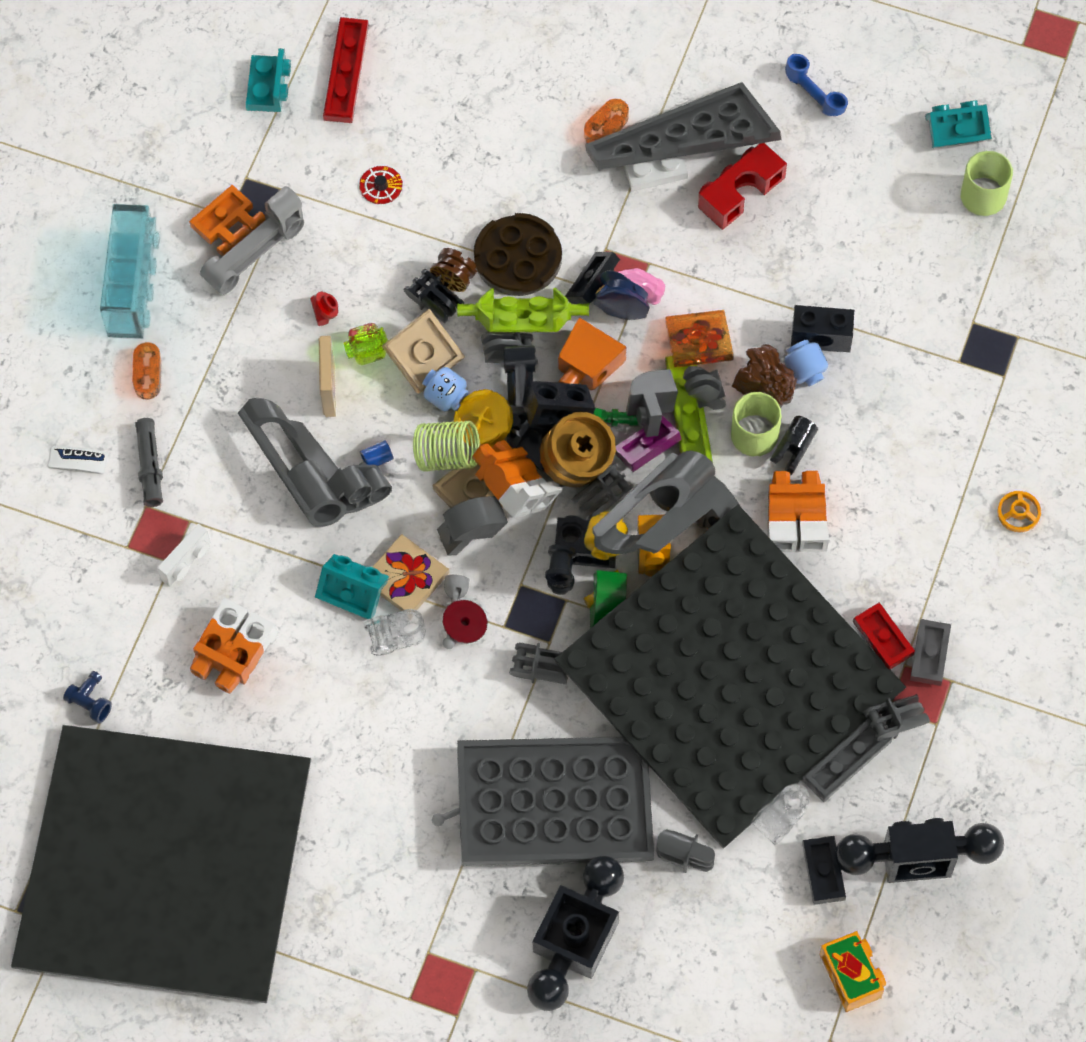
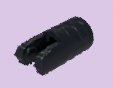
[770,416,818,475]

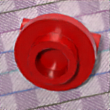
[310,291,338,326]

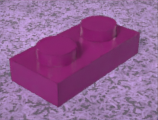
[615,415,682,472]

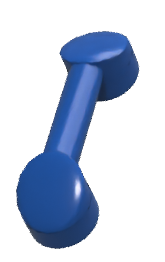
[785,54,848,116]

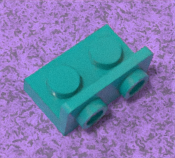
[246,48,291,112]
[925,100,992,148]
[315,554,389,620]

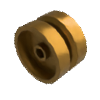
[540,412,616,487]

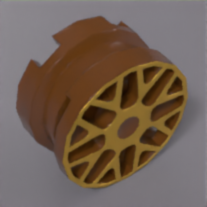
[430,248,477,292]

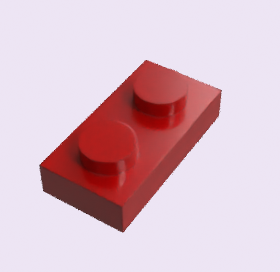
[853,602,915,670]

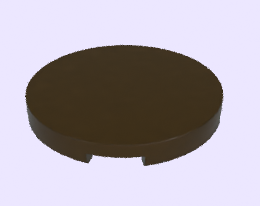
[474,213,562,296]

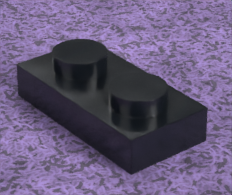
[565,252,620,305]
[802,836,846,905]

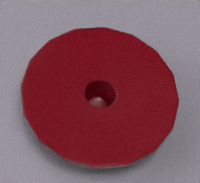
[442,600,488,644]

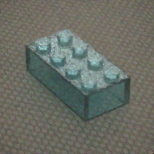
[100,204,160,339]

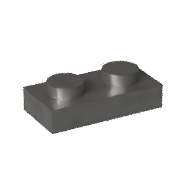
[910,619,951,686]

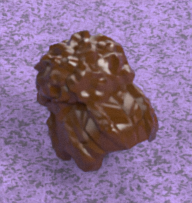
[732,344,797,408]

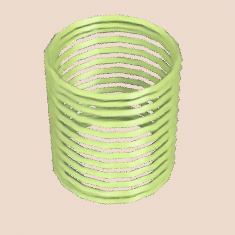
[960,151,1013,216]
[731,392,782,456]
[413,420,480,472]

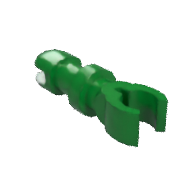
[593,408,641,427]

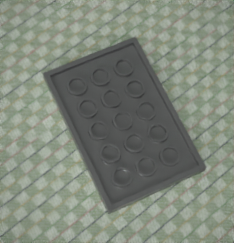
[457,737,654,866]

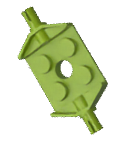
[457,288,589,332]

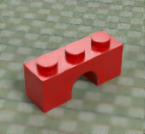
[698,143,787,230]

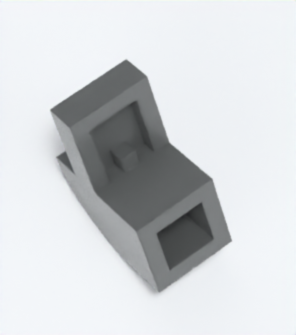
[626,369,678,437]
[437,496,508,556]

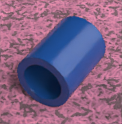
[360,440,394,466]

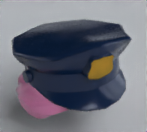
[593,268,665,320]

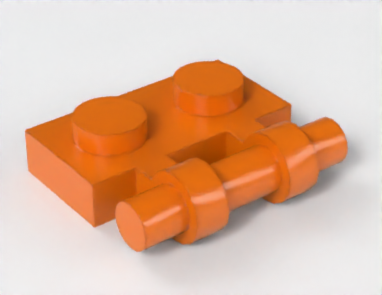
[189,185,266,257]

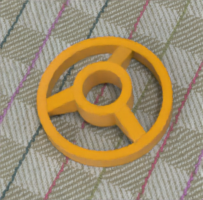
[997,491,1041,532]

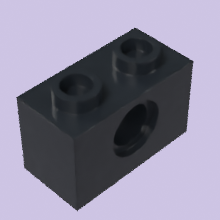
[791,305,855,353]

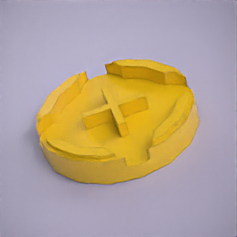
[454,389,513,448]

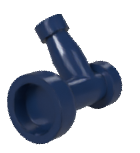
[63,671,112,724]

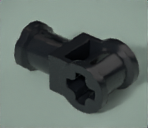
[545,544,576,595]

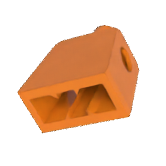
[558,318,627,390]

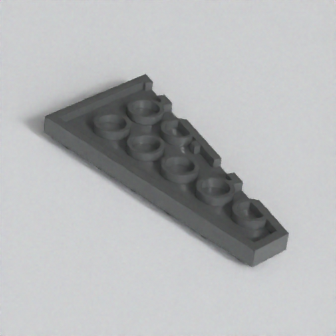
[585,82,782,170]

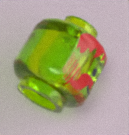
[343,323,388,365]

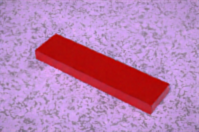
[323,17,369,123]

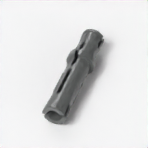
[135,418,163,507]

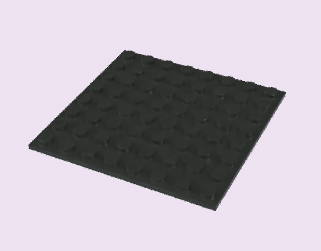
[554,504,906,849]
[11,725,311,1003]

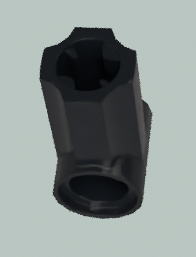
[504,346,535,407]

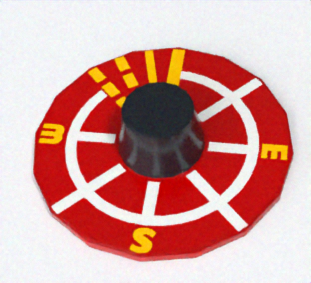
[359,166,403,204]

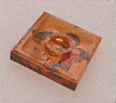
[665,310,734,367]

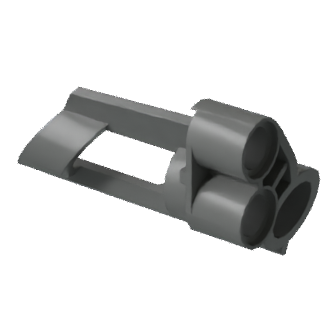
[238,398,392,527]
[592,451,741,554]

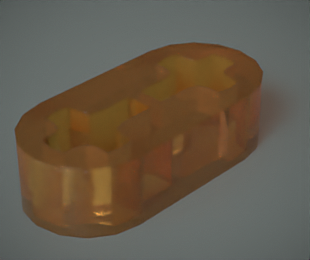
[584,98,629,143]
[132,342,162,400]

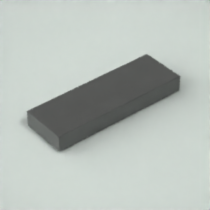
[802,718,893,802]

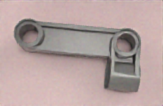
[200,186,305,295]

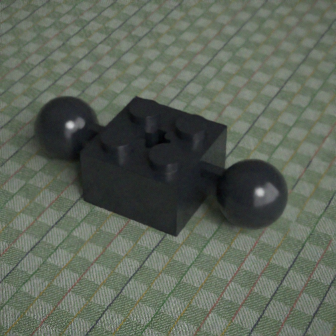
[835,818,1004,883]
[527,856,624,1011]

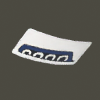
[48,446,108,474]

